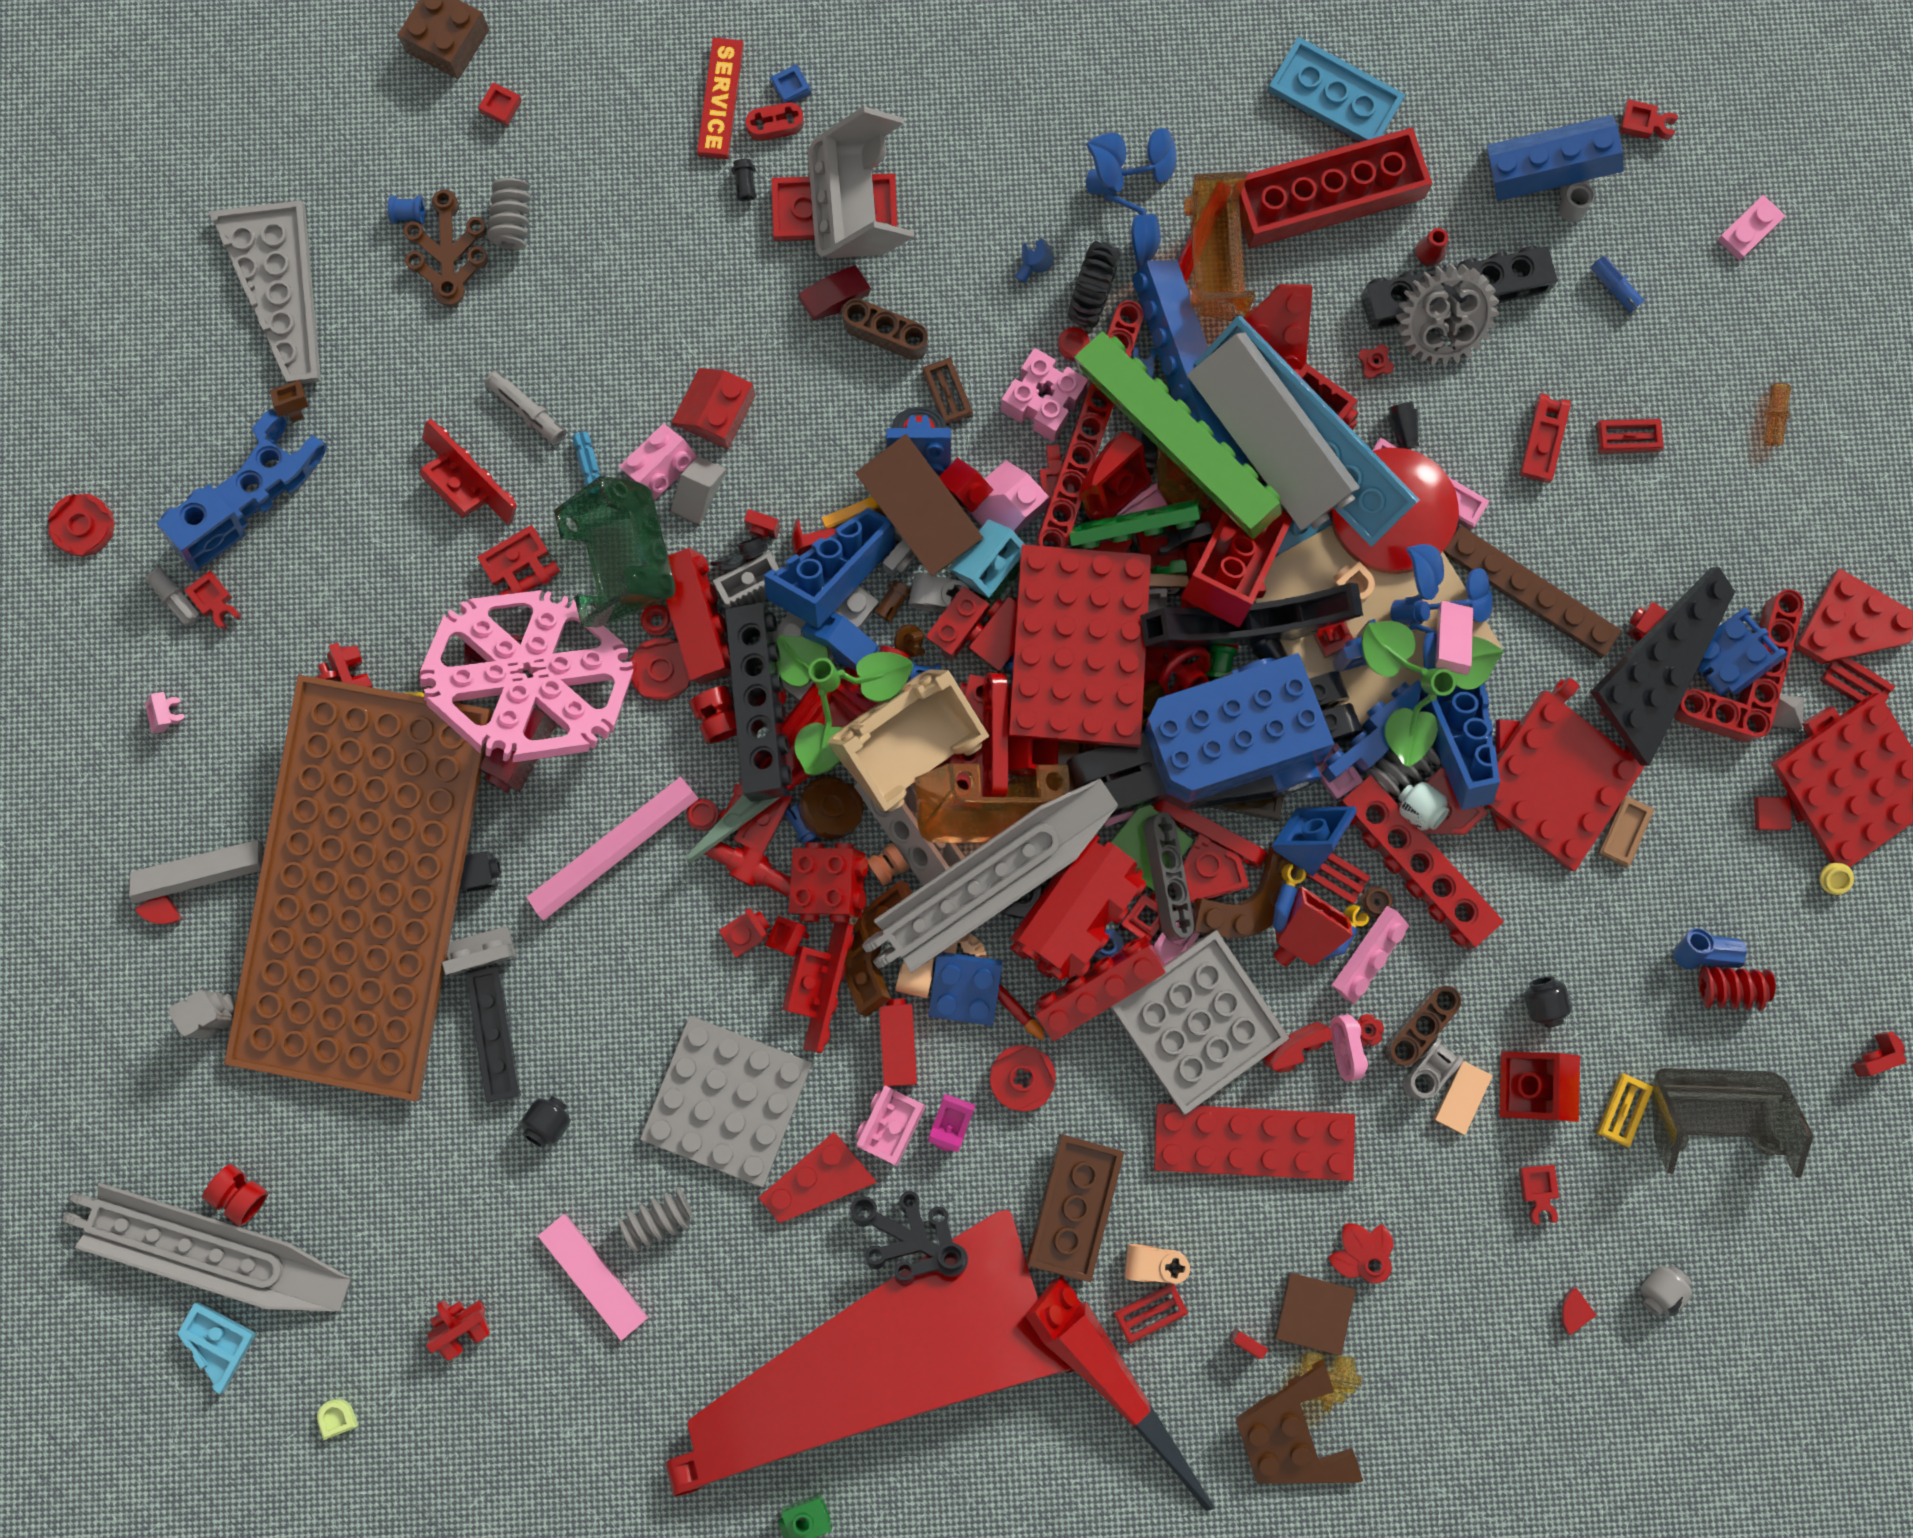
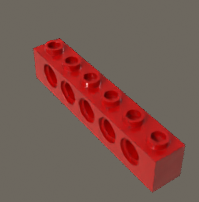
[1337,775,1504,950]

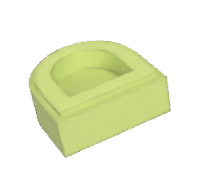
[317,1399,358,1440]

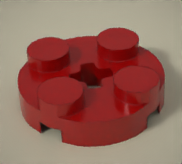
[990,1045,1056,1112]

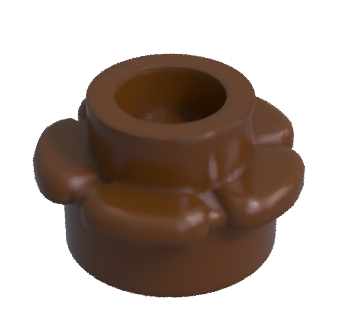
[1361,886,1393,918]

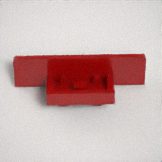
[419,419,517,525]
[782,923,854,1053]

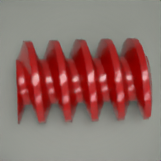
[1698,967,1776,1011]

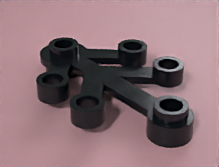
[850,1191,968,1285]

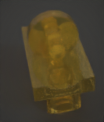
[1295,1352,1362,1411]

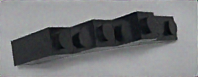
[1140,583,1363,650]

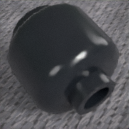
[1524,976,1572,1028]
[520,1096,571,1148]

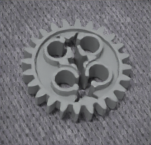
[1396,263,1499,366]

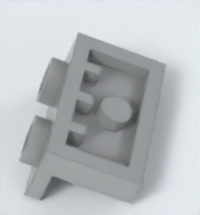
[442,927,517,976]

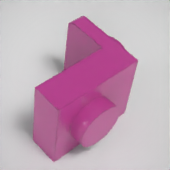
[928,1094,976,1152]

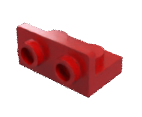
[927,587,989,662]

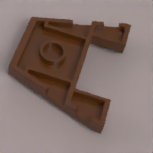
[1235,1359,1363,1484]

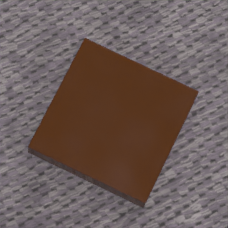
[1274,1272,1356,1356]

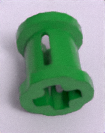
[1205,645,1237,681]

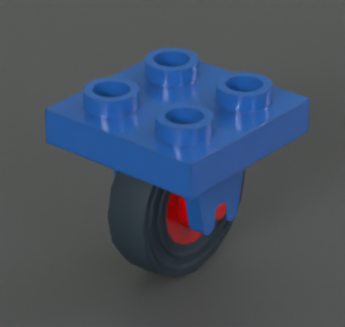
[886,407,951,477]

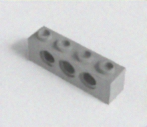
[854,783,965,886]

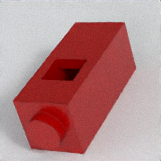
[879,999,917,1087]

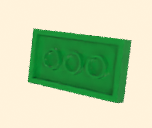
[1069,498,1203,549]

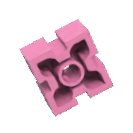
[1001,347,1089,443]

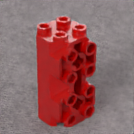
[1010,835,1147,981]

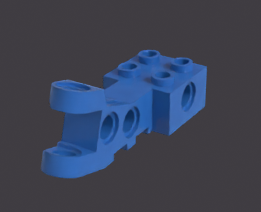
[156,409,327,573]

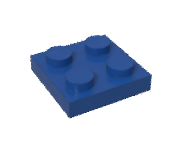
[928,952,1003,1026]

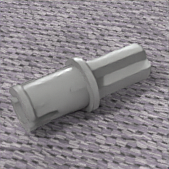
[145,568,199,625]

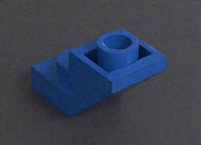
[801,612,879,670]

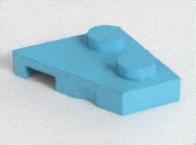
[177,1302,257,1394]

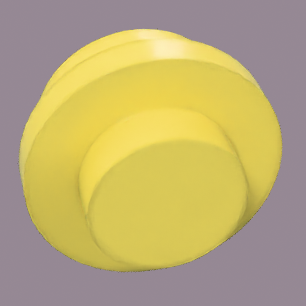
[1819,862,1854,895]

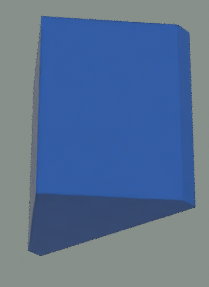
[1272,806,1357,877]

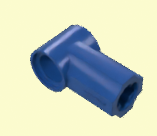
[1673,928,1747,970]

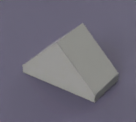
[671,456,727,526]

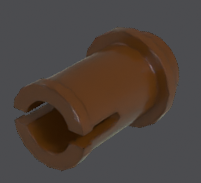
[874,580,911,623]

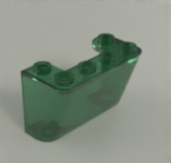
[554,476,676,628]

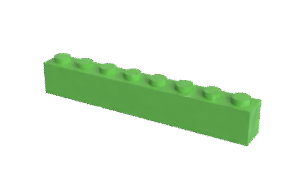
[1074,331,1282,540]

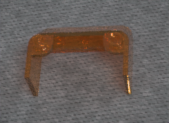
[1184,171,1255,321]

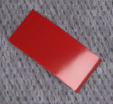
[1262,1021,1332,1073]

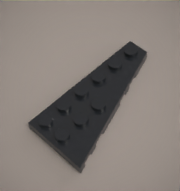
[1590,567,1735,766]

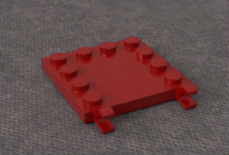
[1484,677,1644,871]

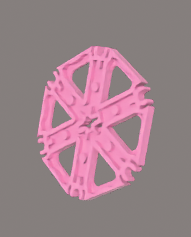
[419,590,634,763]

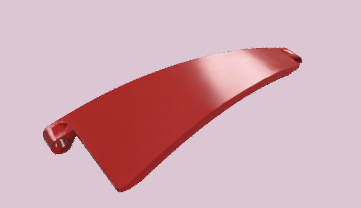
[665,1210,1075,1497]

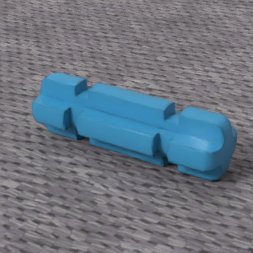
[572,431,604,493]

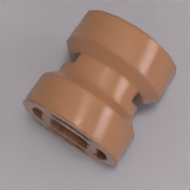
[867,842,910,887]

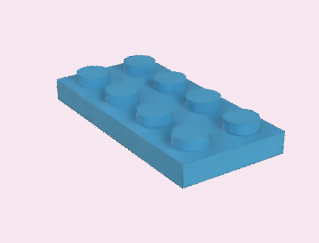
[1267,36,1406,142]

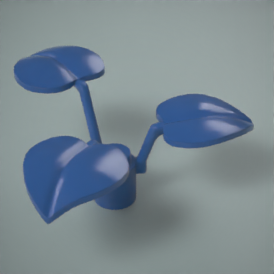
[1086,128,1177,270]
[1390,544,1493,692]

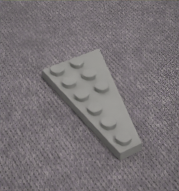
[208,200,321,384]

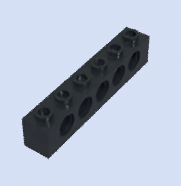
[1361,245,1558,331]
[725,602,793,802]

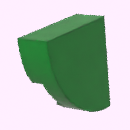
[1151,560,1187,575]

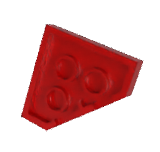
[1243,284,1313,370]
[1794,568,1913,665]

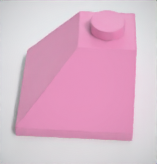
[964,460,1049,534]

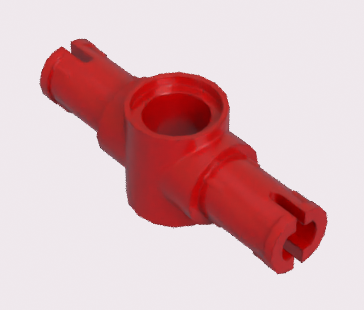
[704,842,791,897]

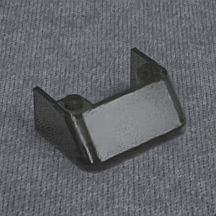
[1653,1068,1814,1178]

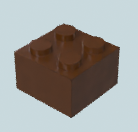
[397,0,489,80]

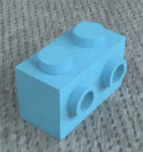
[949,519,1025,598]

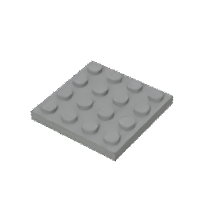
[1110,930,1290,1115]
[640,1016,812,1188]

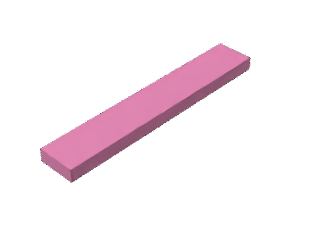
[526,776,699,921]

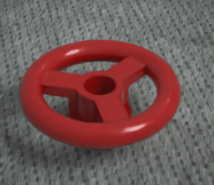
[1158,646,1211,696]

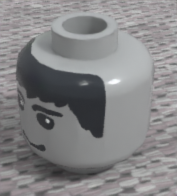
[1640,1265,1693,1317]

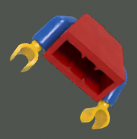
[1272,864,1369,967]

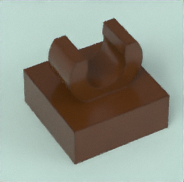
[270,380,309,423]

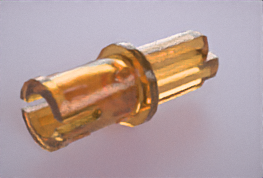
[1764,383,1792,447]

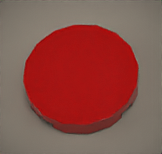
[48,493,115,557]
[629,638,691,702]

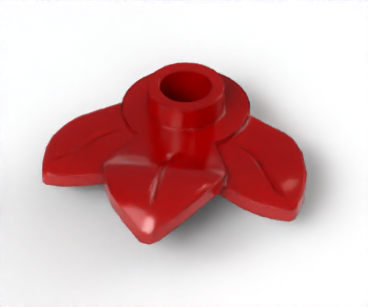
[1329,1223,1394,1284]

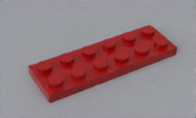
[1154,1104,1355,1181]

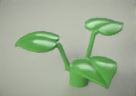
[1361,621,1503,767]
[776,635,913,775]

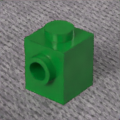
[778,1492,833,1538]

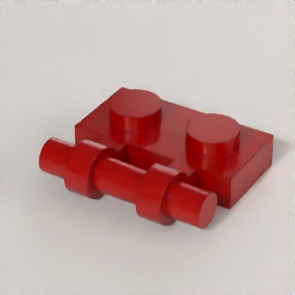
[477,525,561,595]
[718,781,793,855]

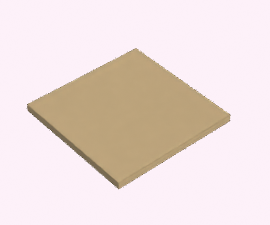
[1253,525,1502,727]

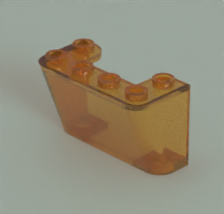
[915,764,1069,843]

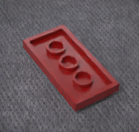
[771,173,897,241]

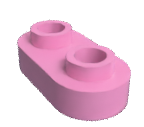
[1330,1014,1368,1082]

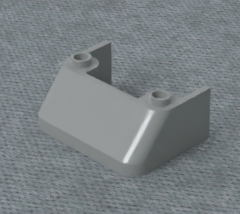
[808,106,914,259]

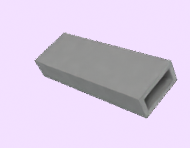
[1187,332,1360,530]

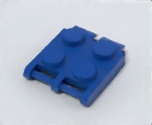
[1697,608,1788,697]

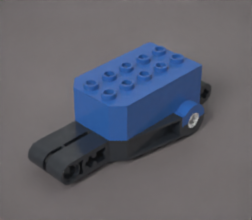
[1066,653,1363,819]

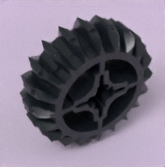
[1068,241,1120,328]

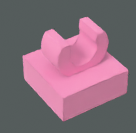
[144,692,184,734]

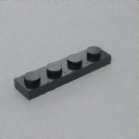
[465,966,521,1103]

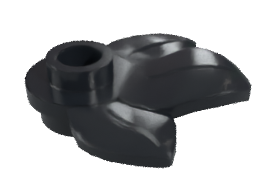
[710,537,768,572]

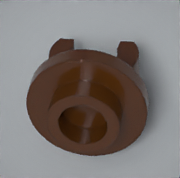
[894,624,925,657]

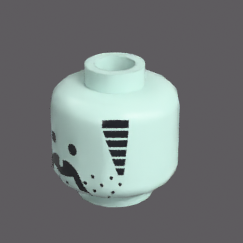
[1398,782,1449,830]

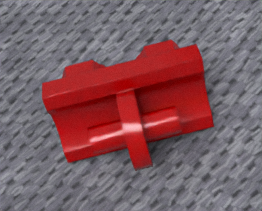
[315,643,372,688]
[426,1299,490,1361]

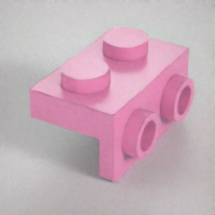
[619,423,697,501]
[856,1086,926,1166]

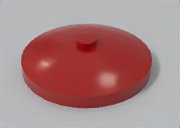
[1330,448,1459,574]

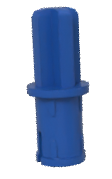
[1591,256,1645,314]

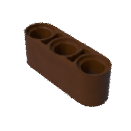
[842,299,928,360]
[1384,985,1462,1066]

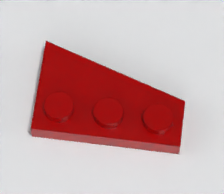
[758,1131,877,1223]

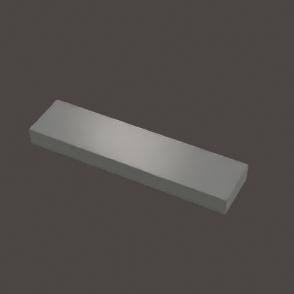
[129,840,262,903]

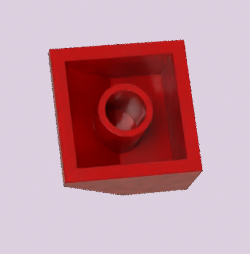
[671,368,756,450]
[1499,1051,1580,1122]

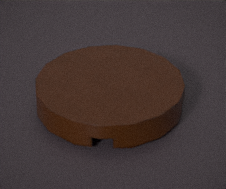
[798,776,864,839]

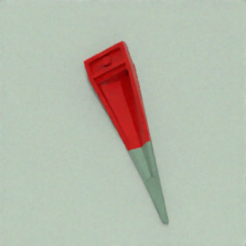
[686,668,879,864]

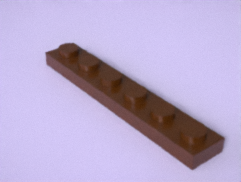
[1443,526,1622,658]

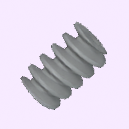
[487,178,531,250]
[1366,747,1441,797]
[618,1187,694,1252]

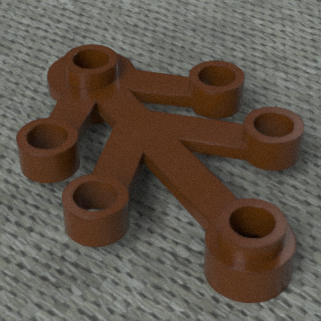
[404,189,488,306]

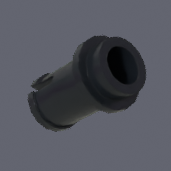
[731,159,757,201]

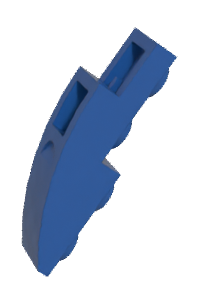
[1321,679,1422,783]

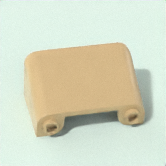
[827,669,989,812]

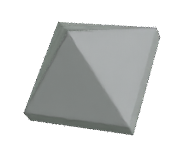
[1772,695,1804,730]

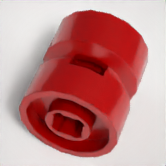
[689,686,737,745]
[202,1164,269,1227]

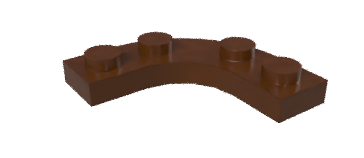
[1193,847,1299,938]
[845,880,912,1017]

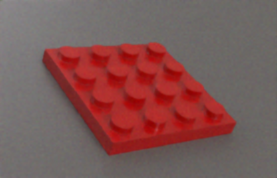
[1771,693,1913,867]

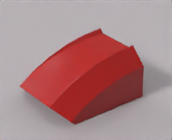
[1081,431,1152,520]

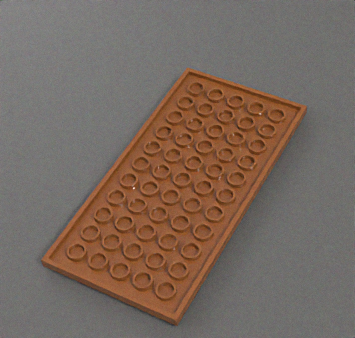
[224,674,493,1101]

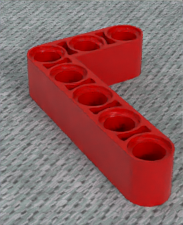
[1674,589,1804,743]

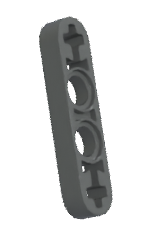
[1143,813,1194,941]

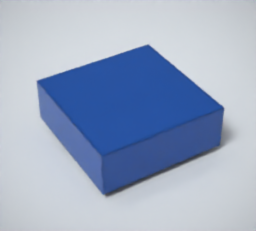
[769,64,811,103]

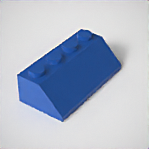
[1487,114,1624,201]

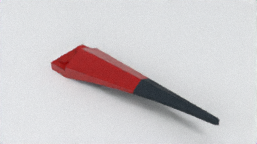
[1025,1276,1215,1511]

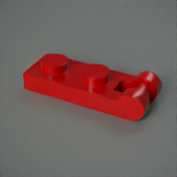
[1519,393,1571,484]

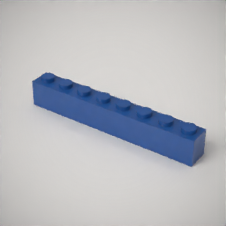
[1132,260,1251,500]

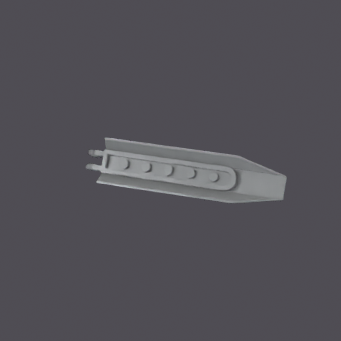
[862,779,1118,973]
[62,1183,352,1312]

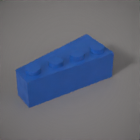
[764,508,895,628]
[1418,681,1500,810]

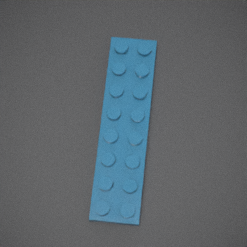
[1194,316,1420,547]

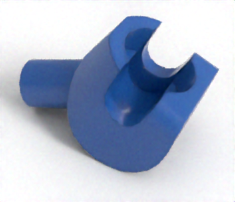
[1015,238,1054,284]

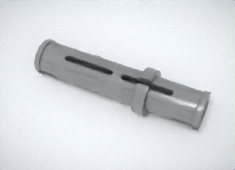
[484,370,567,445]

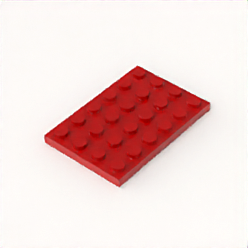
[1008,544,1151,747]

